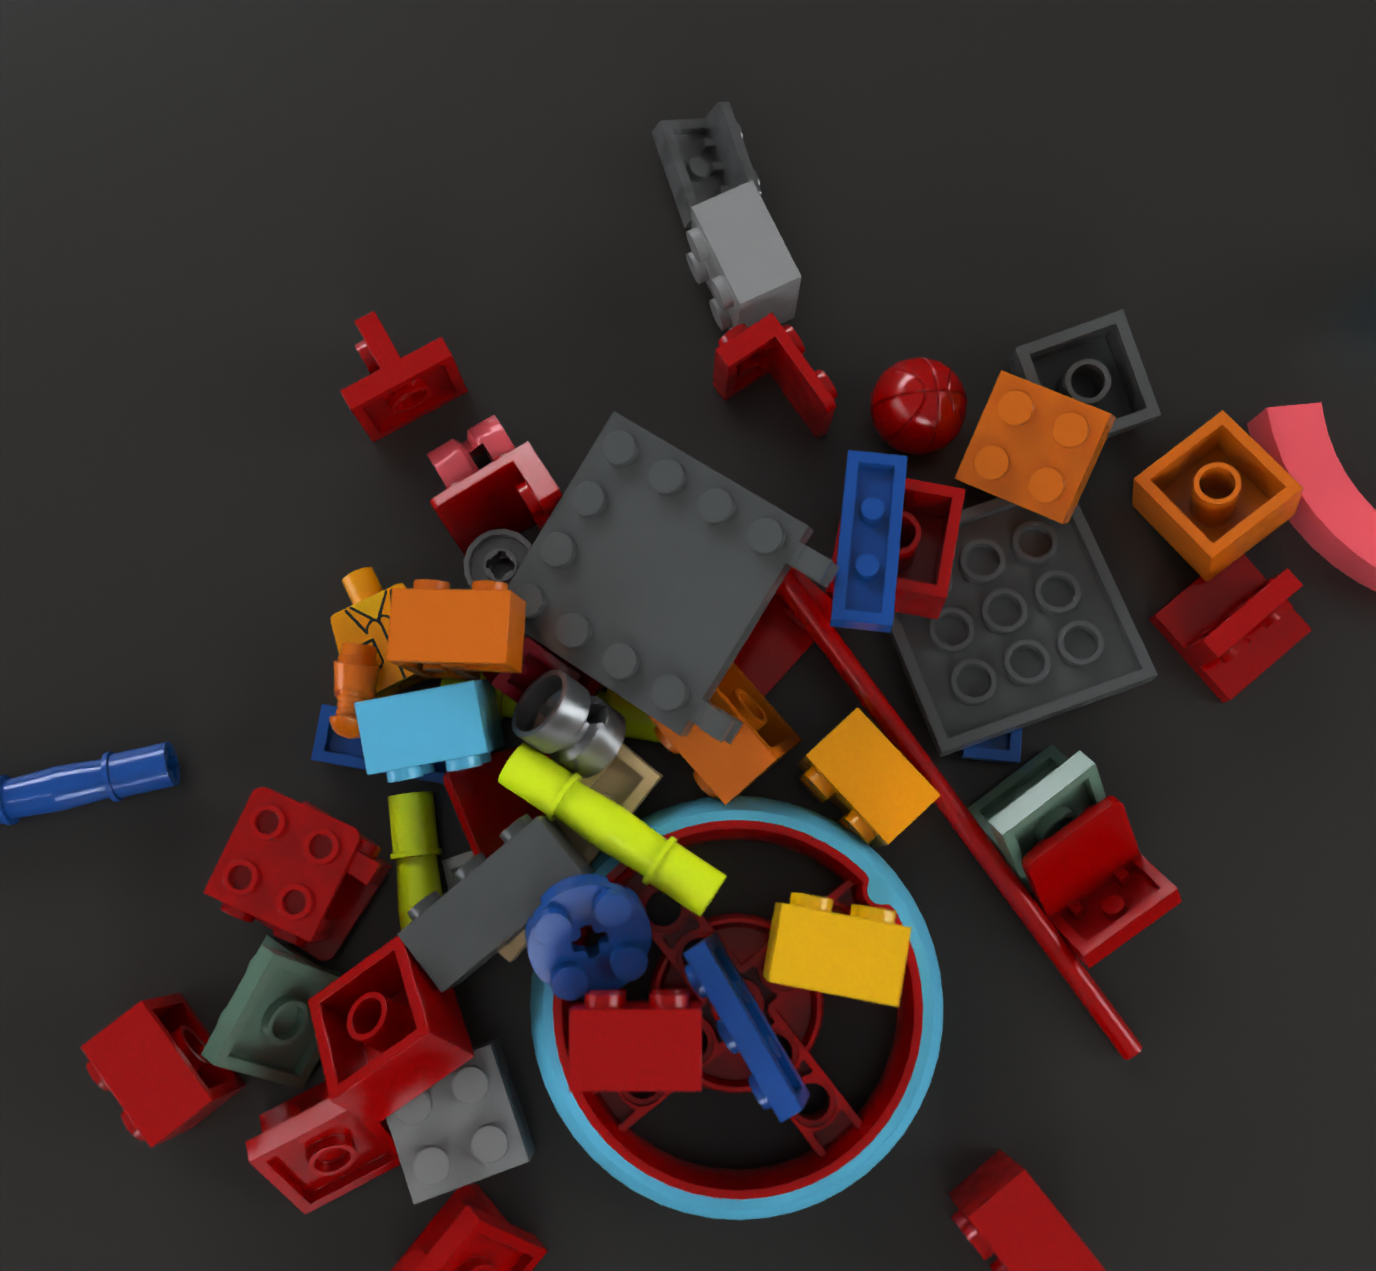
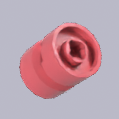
[427,415,515,487]

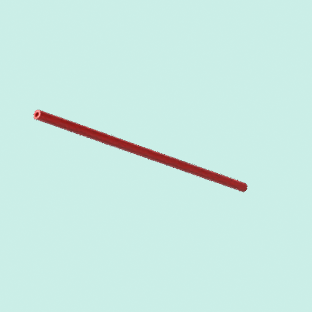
[778,569,1143,1060]

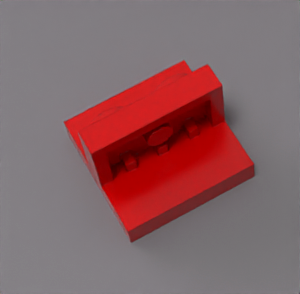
[340,311,468,443]
[1149,554,1312,703]
[245,1081,401,1215]
[391,1183,548,1271]

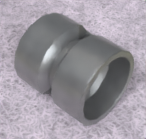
[463,529,532,588]
[512,669,626,778]

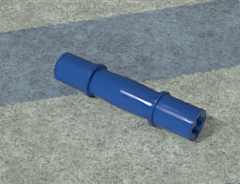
[0,742,180,826]

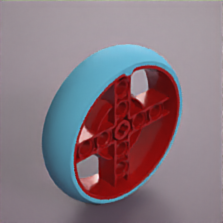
[530,795,943,1220]

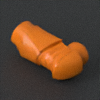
[329,643,380,739]

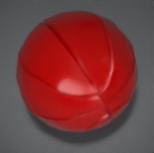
[870,357,968,455]

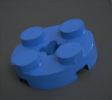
[525,874,652,1001]

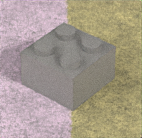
[686,180,802,331]
[386,1038,536,1204]

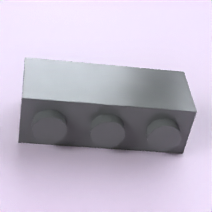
[397,814,595,993]

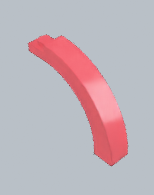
[1247,402,1376,592]

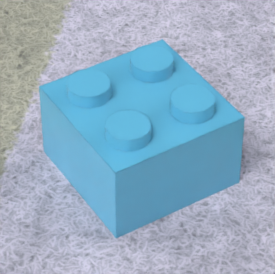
[354,679,505,783]

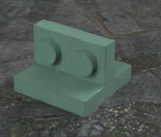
[967,744,1106,894]
[201,935,343,1090]

